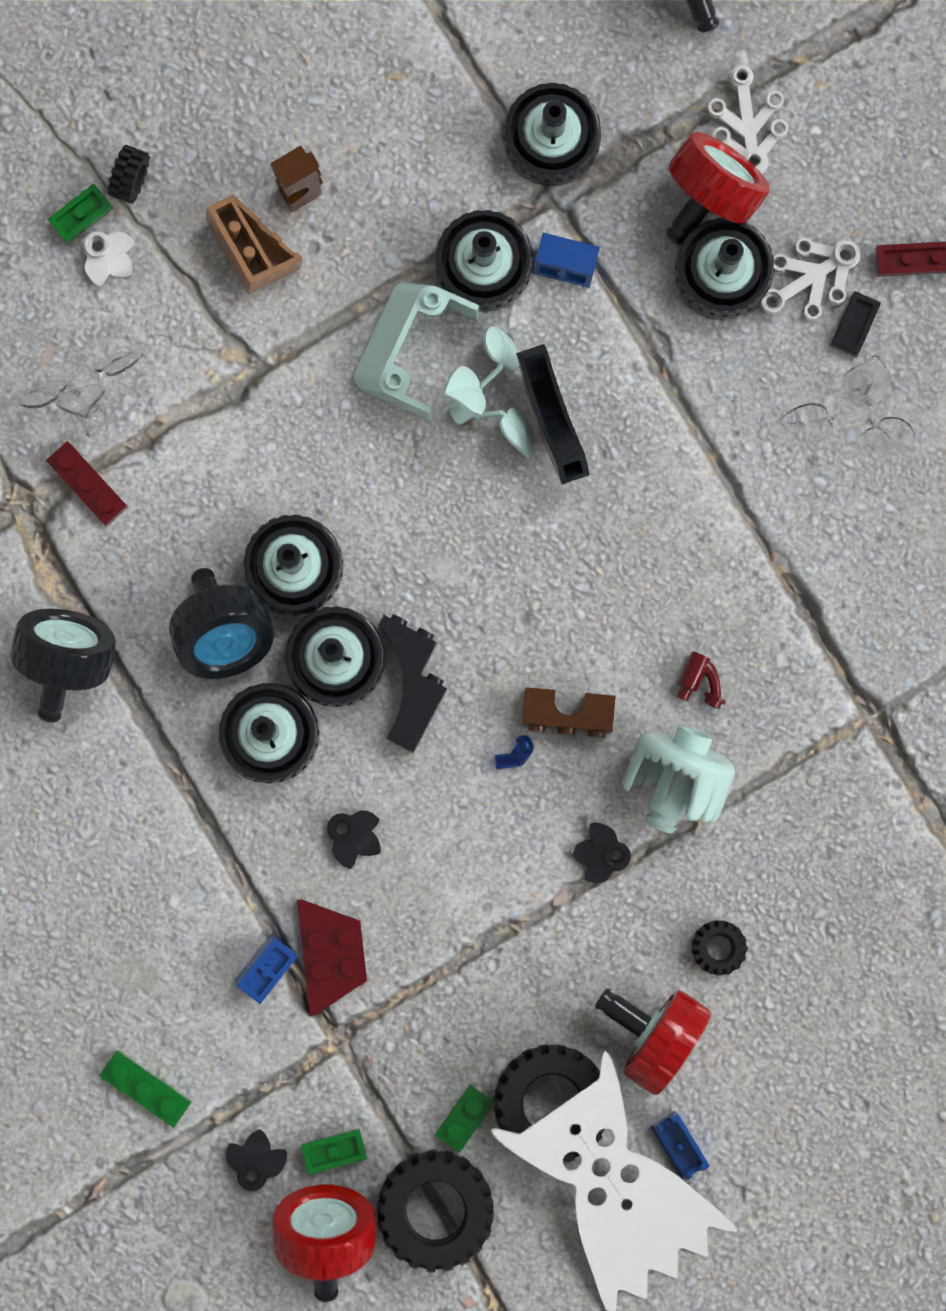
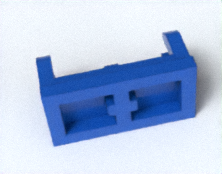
[533,232,600,288]
[234,933,298,1004]
[650,1111,710,1180]

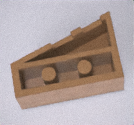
[206,195,302,295]

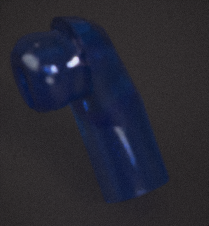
[494,735,534,770]

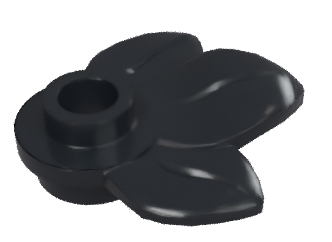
[327,810,381,869]
[571,822,631,883]
[226,1129,287,1191]

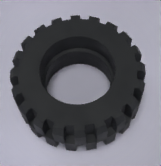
[494,1044,604,1163]
[377,1149,494,1273]

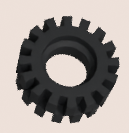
[108,145,150,203]
[691,920,748,975]

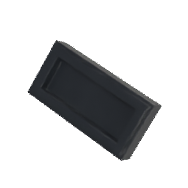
[830,291,881,358]

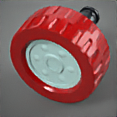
[666,132,770,245]
[594,988,711,1095]
[272,1184,376,1302]

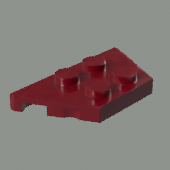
[297,899,367,1016]

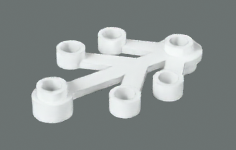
[708,65,788,174]
[760,238,860,322]

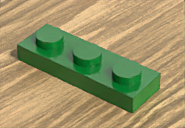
[99,1050,192,1128]

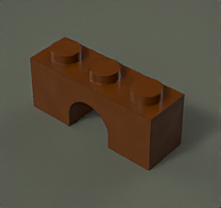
[270,145,323,212]
[522,687,616,738]

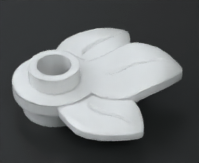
[83,231,135,286]

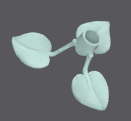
[443,326,533,459]

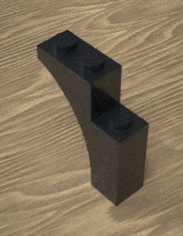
[516,344,590,484]
[378,614,447,753]

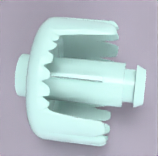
[622,725,735,833]

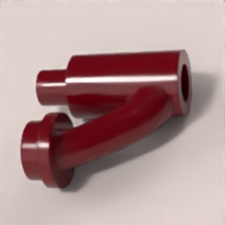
[677,651,726,709]

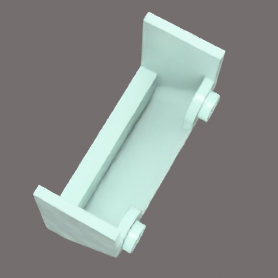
[354,282,479,422]

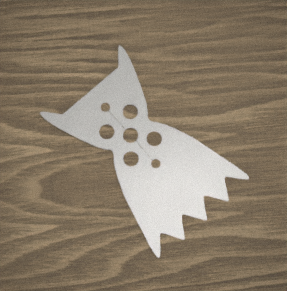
[492,1051,737,1311]

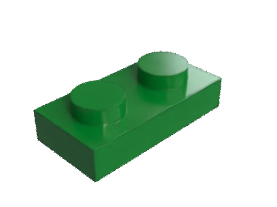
[48,183,114,244]
[435,1084,494,1153]
[300,1128,368,1175]

